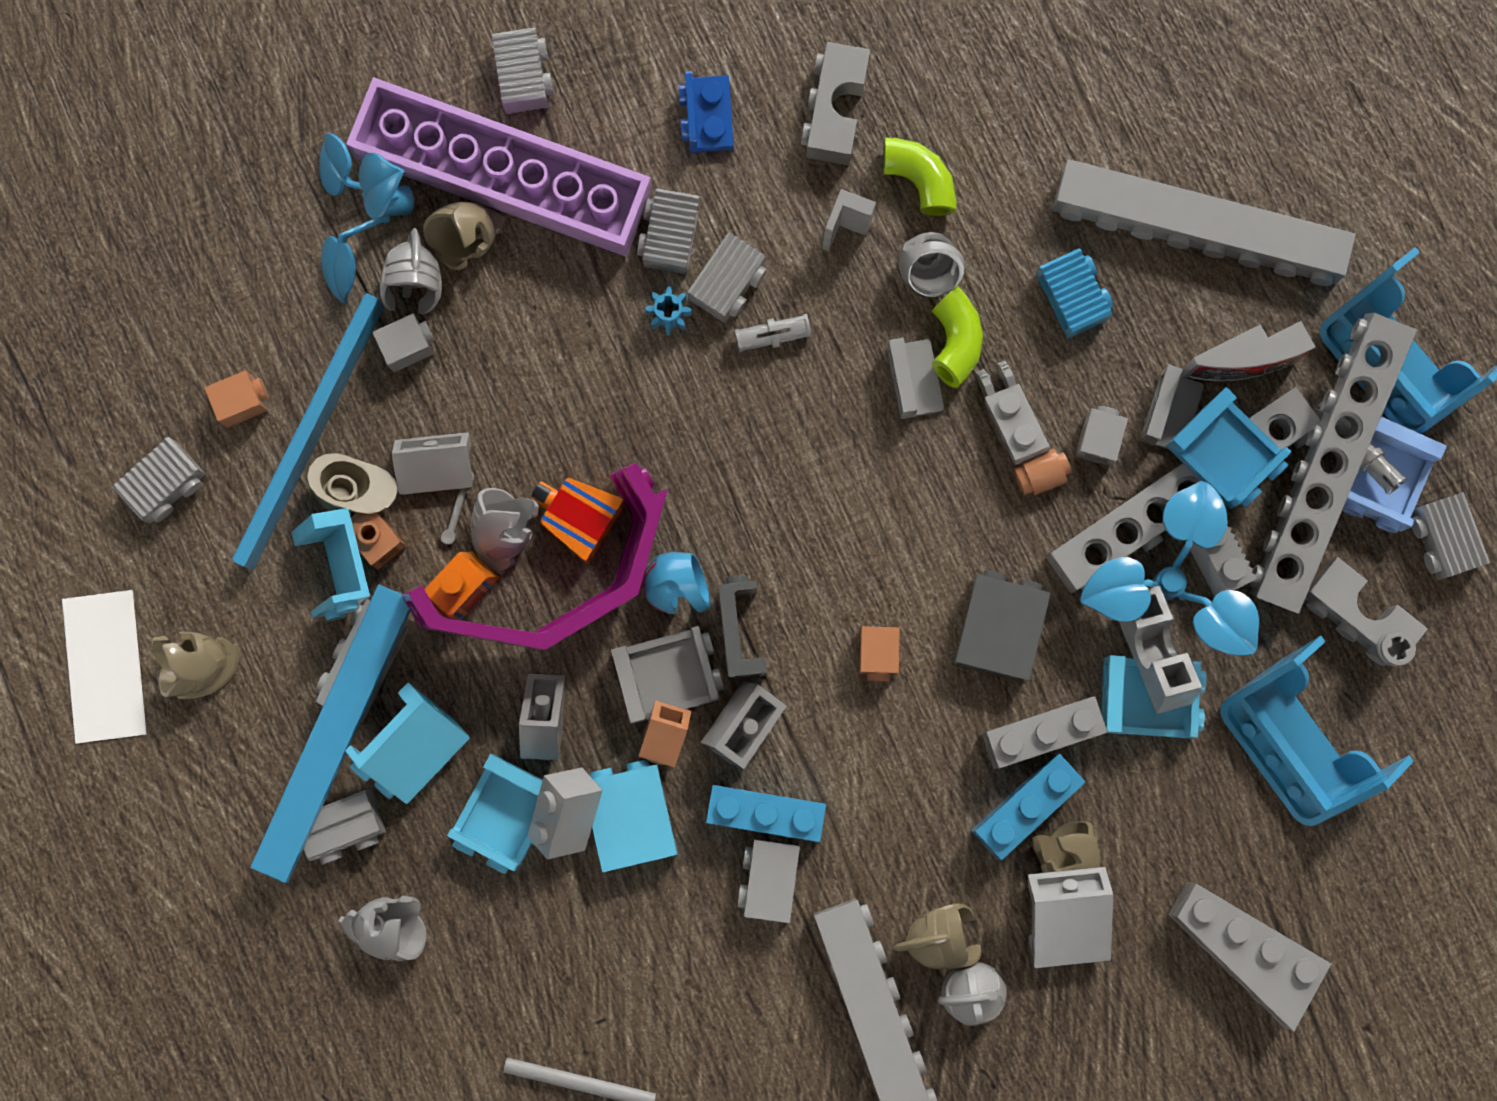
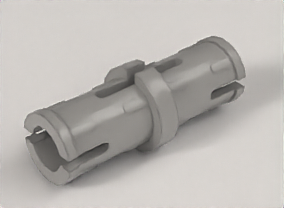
[734,314,812,353]

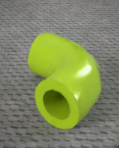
[883,138,957,216]
[931,286,983,388]

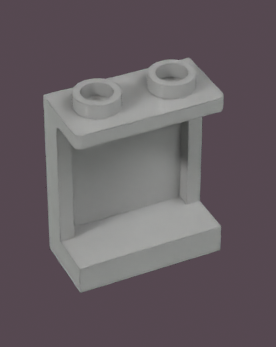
[611,626,724,724]
[1028,867,1113,968]

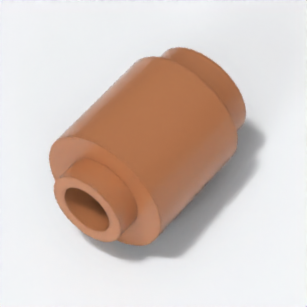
[1013,448,1072,496]

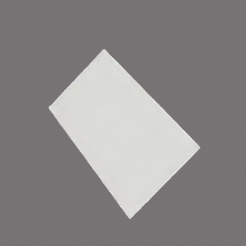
[62,590,147,744]

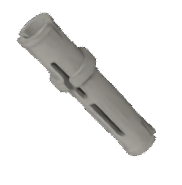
[1313,402,1407,495]

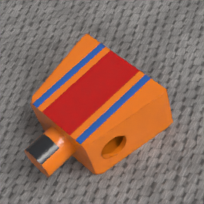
[530,478,625,565]
[424,551,500,620]

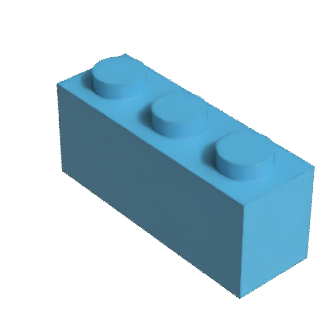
[971,753,1085,860]
[706,785,826,842]

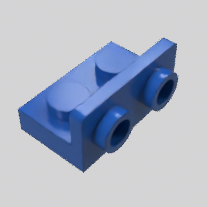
[678,71,734,153]

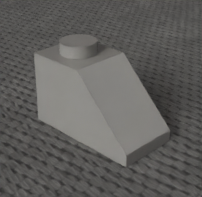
[519,674,565,760]

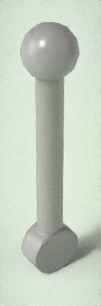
[441,471,474,545]

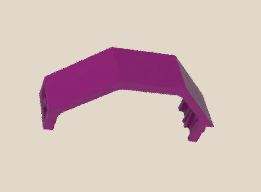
[401,463,668,650]

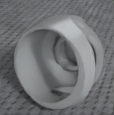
[898,232,965,297]

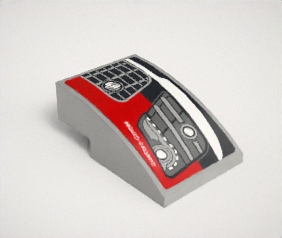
[1181,321,1316,383]

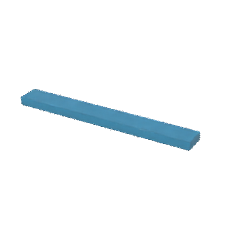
[232,293,384,571]
[250,584,410,883]

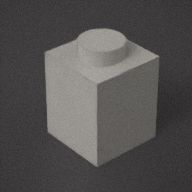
[373,314,435,372]
[1074,406,1128,467]

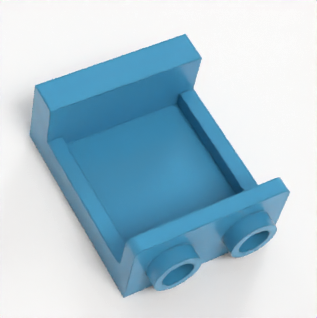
[1166,387,1291,510]

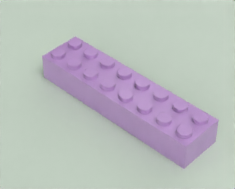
[346,77,652,257]

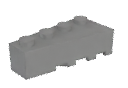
[1168,882,1331,1032]

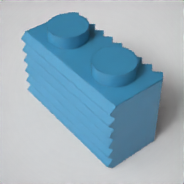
[1036,248,1113,339]

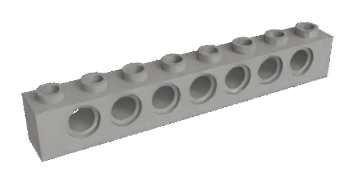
[1248,313,1417,614]
[1046,387,1320,594]

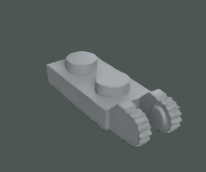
[976,360,1050,465]

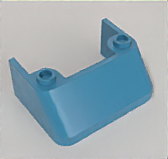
[1320,247,1497,434]
[1220,636,1414,826]

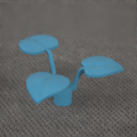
[319,133,414,303]
[1080,481,1259,656]

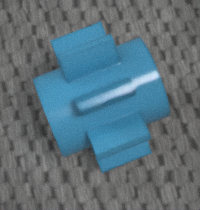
[645,287,692,336]

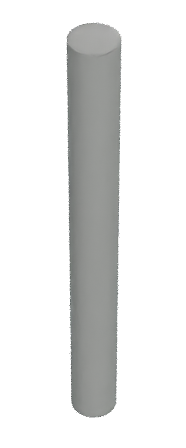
[503,1057,656,1101]

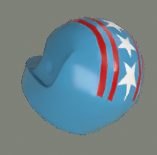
[642,552,711,614]

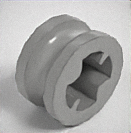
[1376,631,1416,667]

